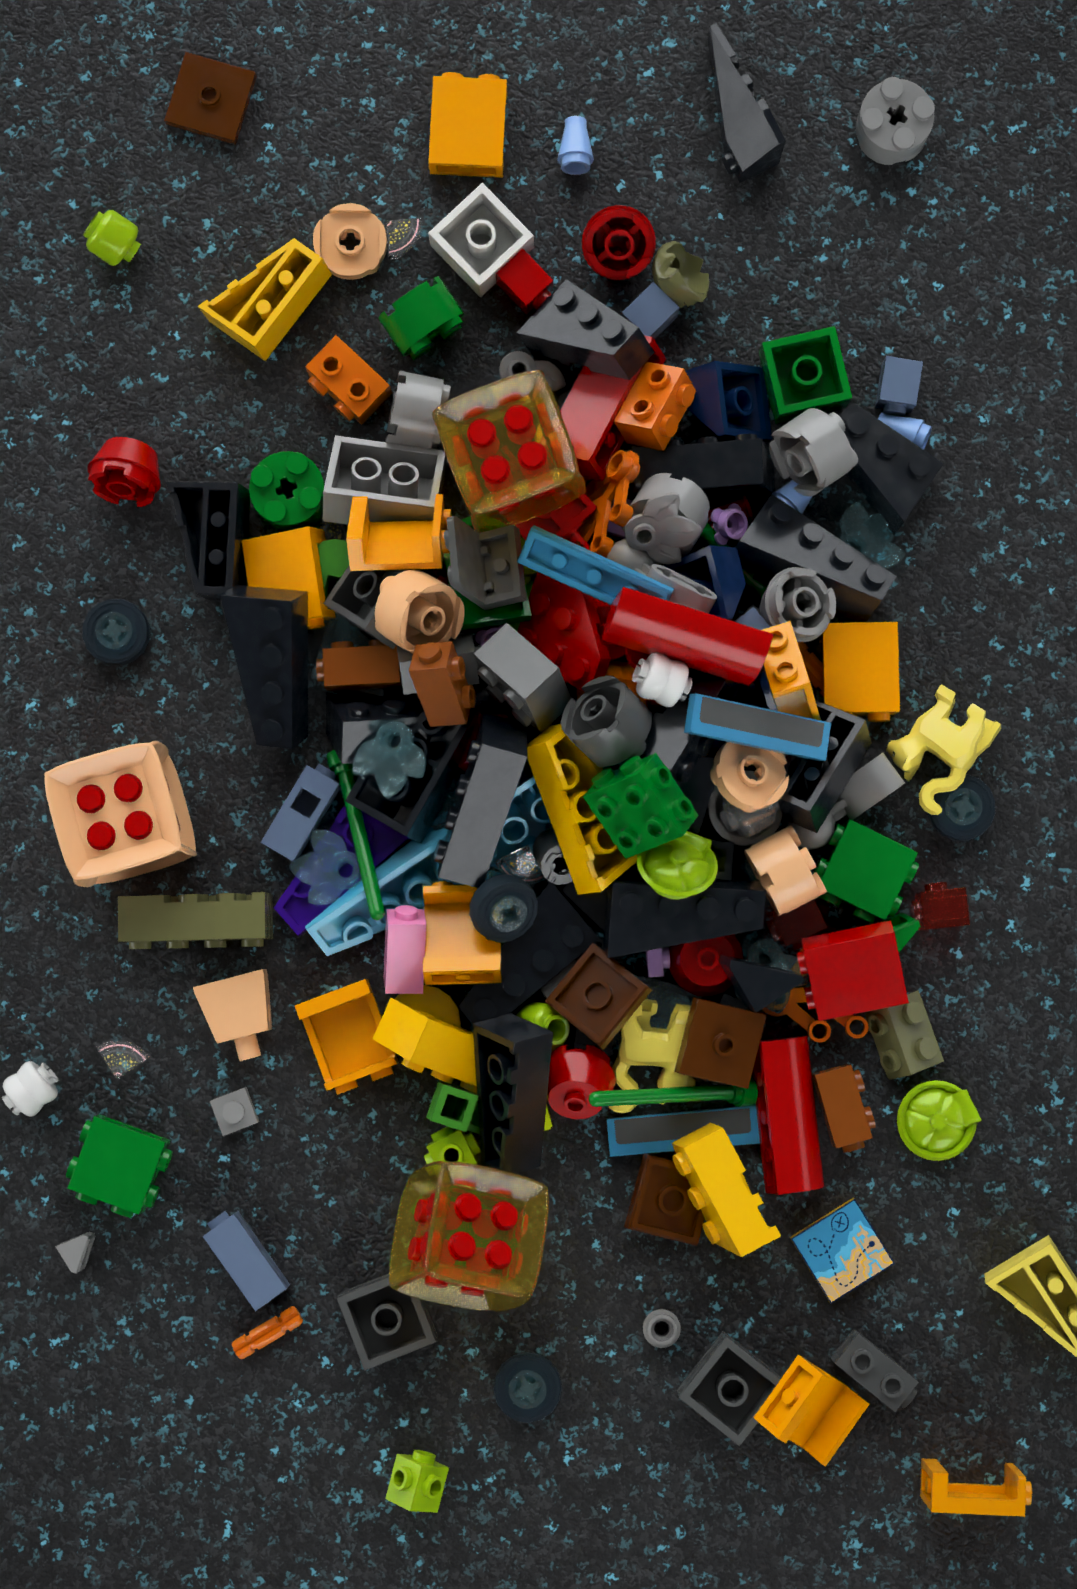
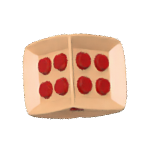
[44,741,197,887]

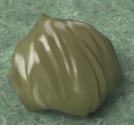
[652,241,710,308]

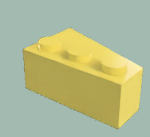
[984,1235,1077,1357]

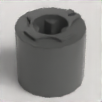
[533,828,573,885]

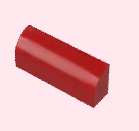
[542,335,666,481]
[601,587,774,686]
[752,1036,824,1195]

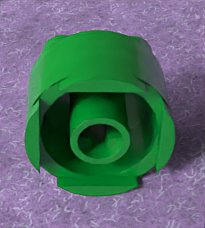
[378,276,465,361]
[249,451,325,532]

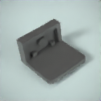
[444,516,527,611]

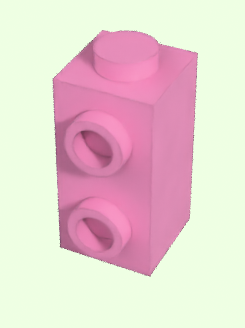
[383,905,426,994]

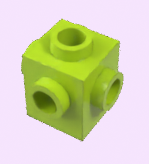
[424,1126,481,1181]
[385,1450,449,1513]

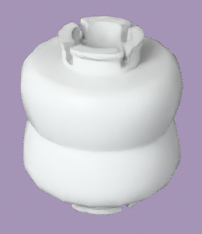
[632,652,692,707]
[2,1061,59,1117]

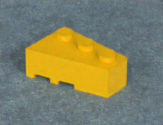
[198,238,332,361]
[372,998,477,1094]
[672,1122,781,1257]

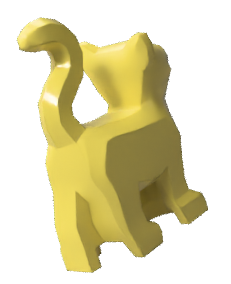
[886,684,1001,815]
[609,999,696,1114]

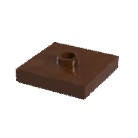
[164,52,257,145]
[545,943,652,1050]
[674,997,767,1089]
[624,1153,705,1246]

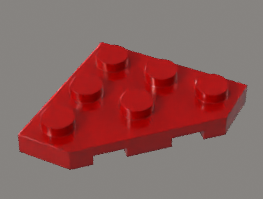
[517,572,611,692]

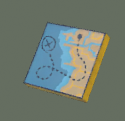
[790,1198,895,1303]

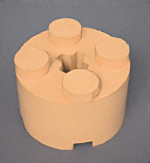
[375,570,465,654]
[744,825,827,916]

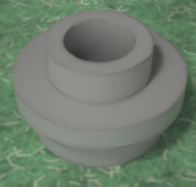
[643,1309,681,1348]

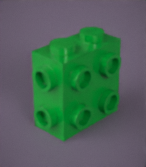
[583,753,699,859]
[813,819,919,924]
[66,1114,173,1218]

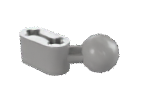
[607,539,717,614]
[788,753,905,850]

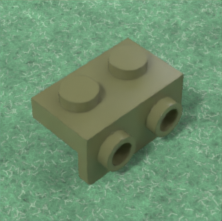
[864,990,944,1080]

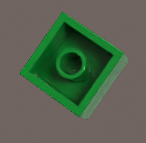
[758,326,852,424]

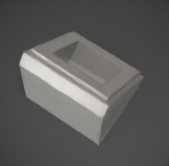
[55,1232,96,1274]

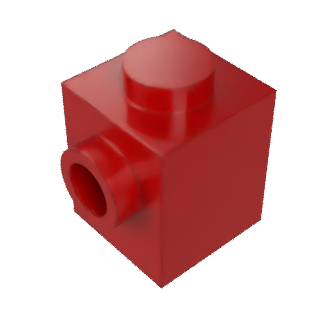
[496,248,553,315]

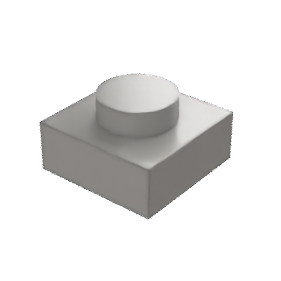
[210,1087,260,1136]

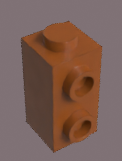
[316,639,402,691]
[409,641,476,727]
[812,1063,876,1153]

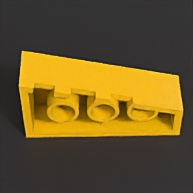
[527,724,637,895]

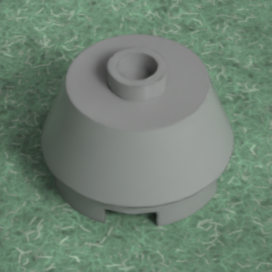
[760,567,836,642]

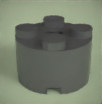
[561,676,652,768]

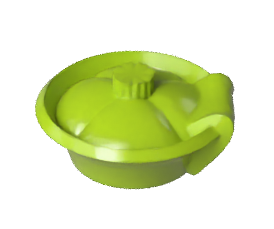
[637,831,718,899]
[897,1080,982,1161]

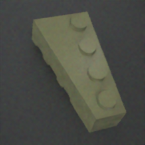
[118,892,273,949]

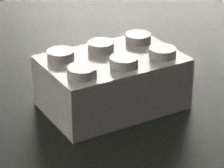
[323,435,446,525]

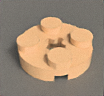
[313,203,387,280]
[710,742,789,813]

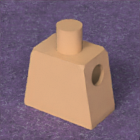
[193,969,272,1061]

